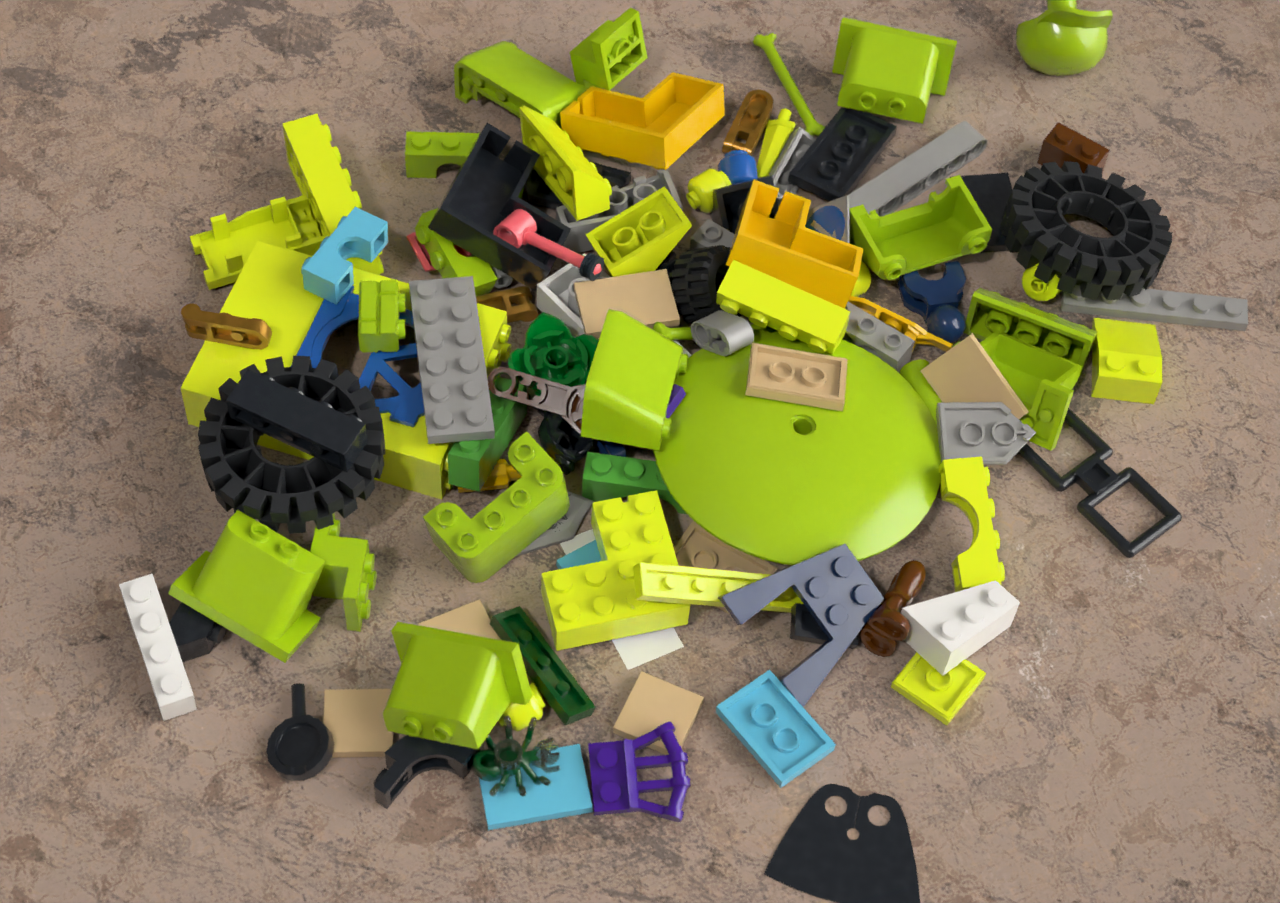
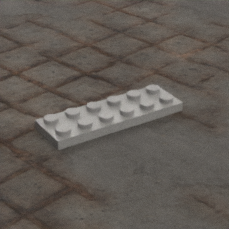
[409,276,495,444]

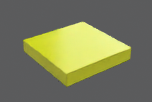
[891,652,986,726]

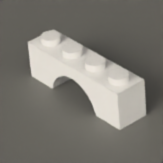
[119,574,197,721]

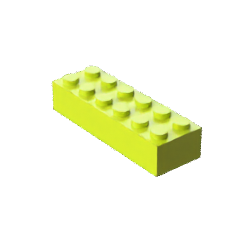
[282,114,384,275]

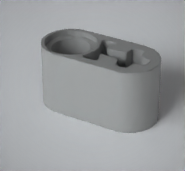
[691,310,754,356]

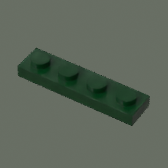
[490,606,596,726]

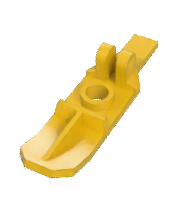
[848,296,953,352]

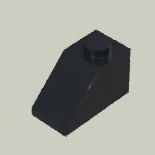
[169,602,227,662]

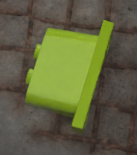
[832,17,957,124]
[953,330,1082,451]
[168,510,326,663]
[383,622,532,749]

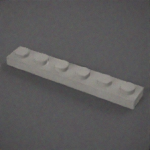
[1061,285,1248,331]

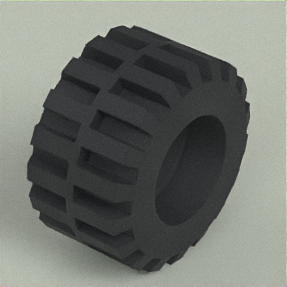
[671,245,742,325]

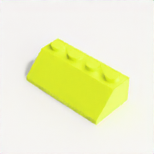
[519,106,612,221]
[716,260,851,355]

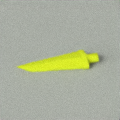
[757,108,795,178]

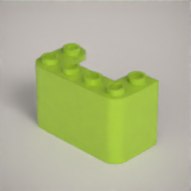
[423,431,570,583]

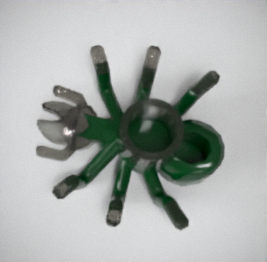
[473,716,560,797]

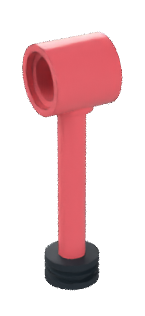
[493,209,604,281]

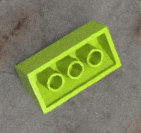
[964,288,1097,377]

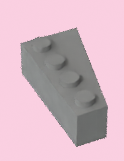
[556,169,683,253]

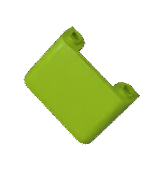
[454,41,587,130]
[849,175,992,280]
[581,309,688,450]

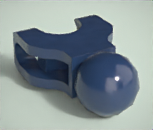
[898,261,966,343]

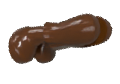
[860,560,926,657]

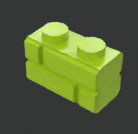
[358,280,406,353]

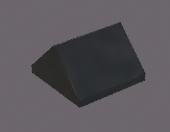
[711,175,778,234]

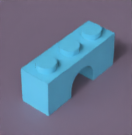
[301,207,388,305]

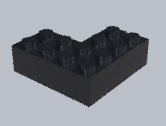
[428,123,571,291]

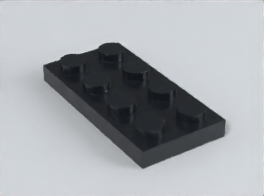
[788,107,897,201]

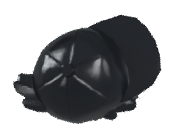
[538,411,594,475]

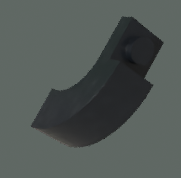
[374,735,484,809]

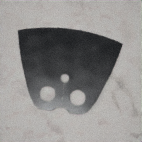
[764,784,920,903]

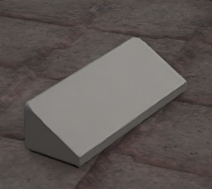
[769,127,816,206]

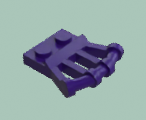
[588,721,691,822]

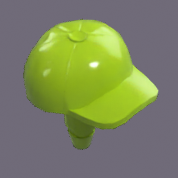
[1016,0,1113,76]

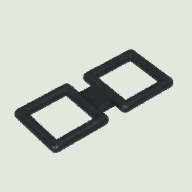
[1018,408,1182,558]

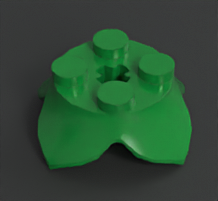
[508,312,599,396]

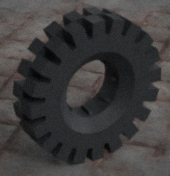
[1000,161,1172,300]
[198,355,385,534]

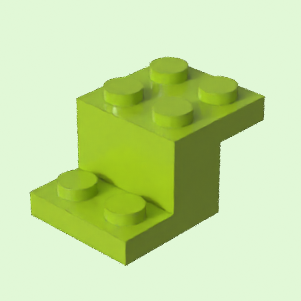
[569,8,647,91]
[310,512,377,632]

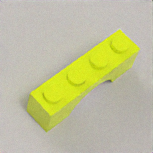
[938,457,1005,592]

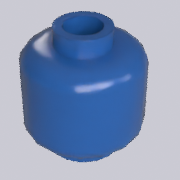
[718,150,758,184]

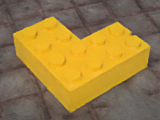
[560,72,725,170]
[726,180,863,309]

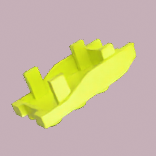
[189,195,325,290]

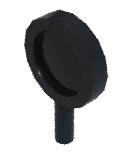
[266,683,334,781]

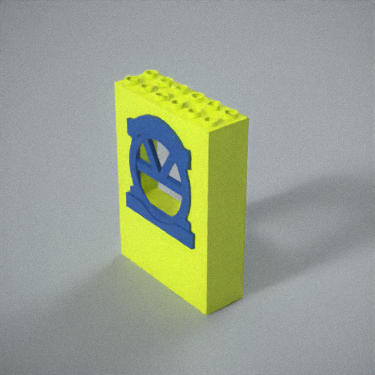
[180,240,511,500]

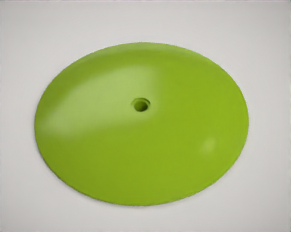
[653,328,941,565]

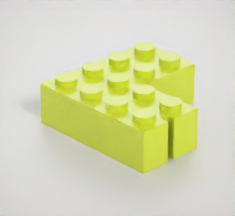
[541,490,690,651]

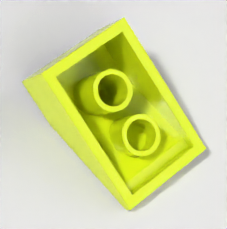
[585,186,692,277]
[1091,318,1162,404]

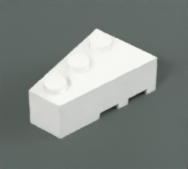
[901,581,1020,676]

